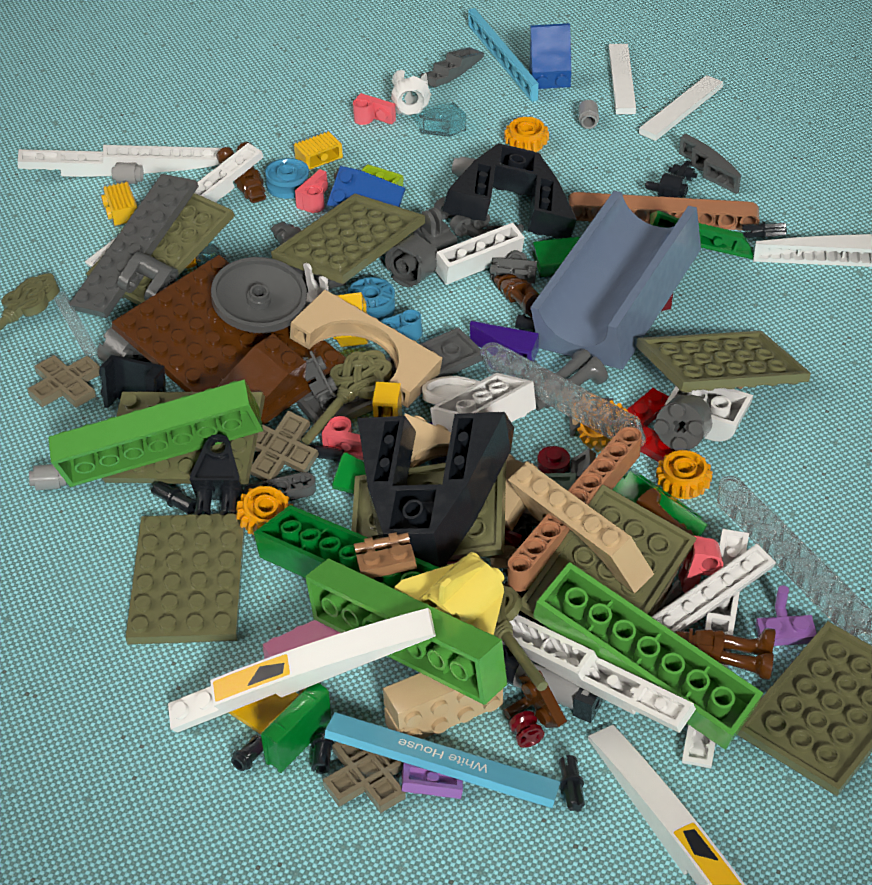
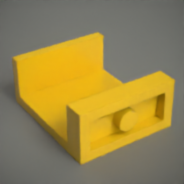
[228,688,306,734]

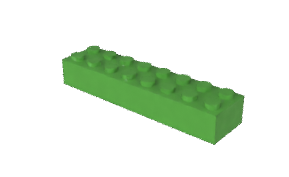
[48,379,263,487]
[305,558,507,705]
[533,562,763,750]

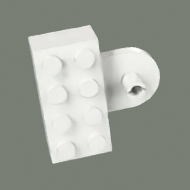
[422,373,536,432]

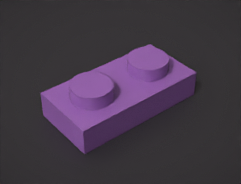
[402,763,463,799]

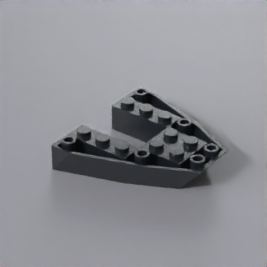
[442,143,577,239]
[357,412,514,568]

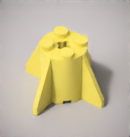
[394,552,505,635]

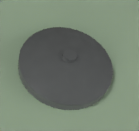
[211,257,307,333]

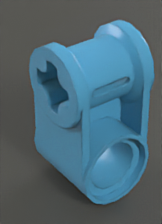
[380,310,423,340]

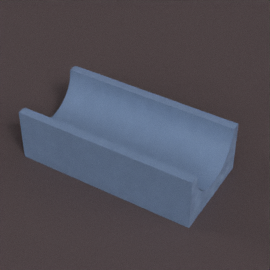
[531,191,701,370]

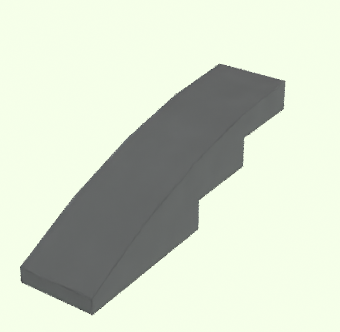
[420,47,484,87]
[679,133,741,194]

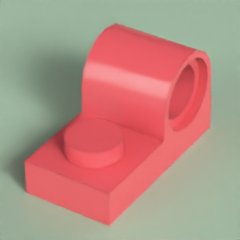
[353,93,396,125]
[295,169,328,213]
[322,416,364,460]
[678,536,723,593]

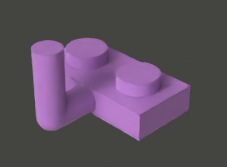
[756,585,817,646]

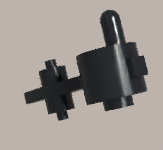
[645,161,698,198]

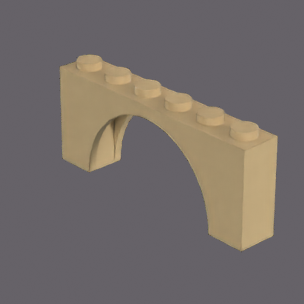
[290,290,442,408]
[404,413,538,531]
[508,462,654,594]

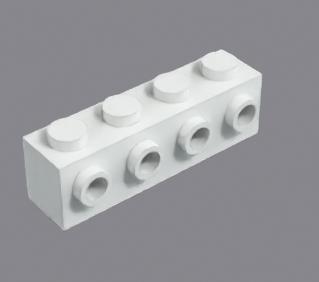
[435,223,525,285]

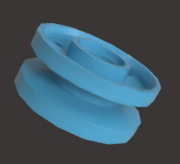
[265,158,309,199]
[348,277,395,321]

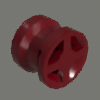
[509,711,544,748]

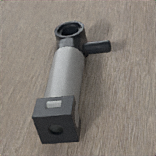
[503,646,603,723]

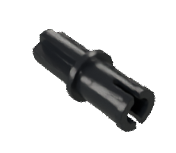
[742,222,787,239]
[151,481,196,515]
[559,755,585,812]

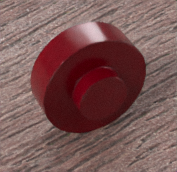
[537,446,570,474]

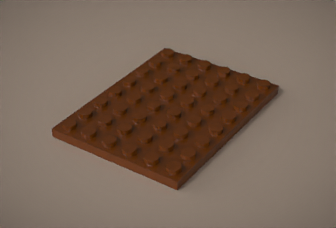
[112,255,346,425]

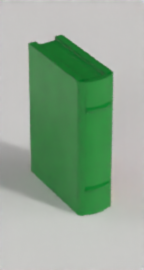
[532,236,581,278]
[261,683,331,773]

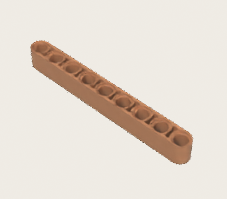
[567,192,760,230]
[507,427,642,592]

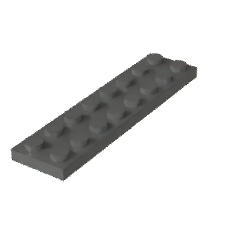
[69,174,199,318]
[297,327,485,433]

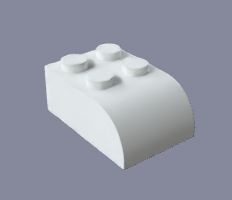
[665,386,753,442]

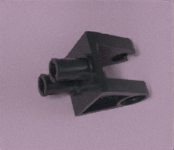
[190,434,244,515]

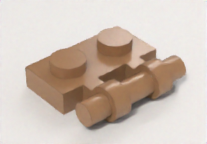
[354,532,417,578]

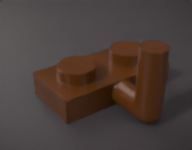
[503,670,567,728]

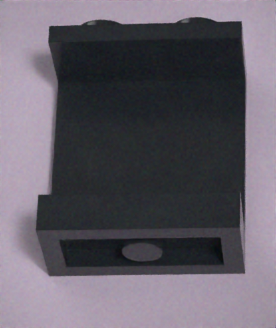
[99,355,166,408]

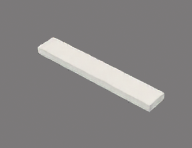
[608,44,636,114]
[639,75,723,141]
[652,544,776,633]

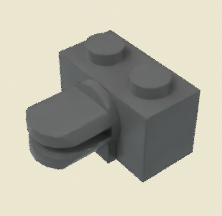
[410,207,457,255]

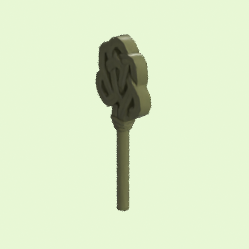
[0,273,60,331]
[301,350,392,445]
[494,582,548,691]

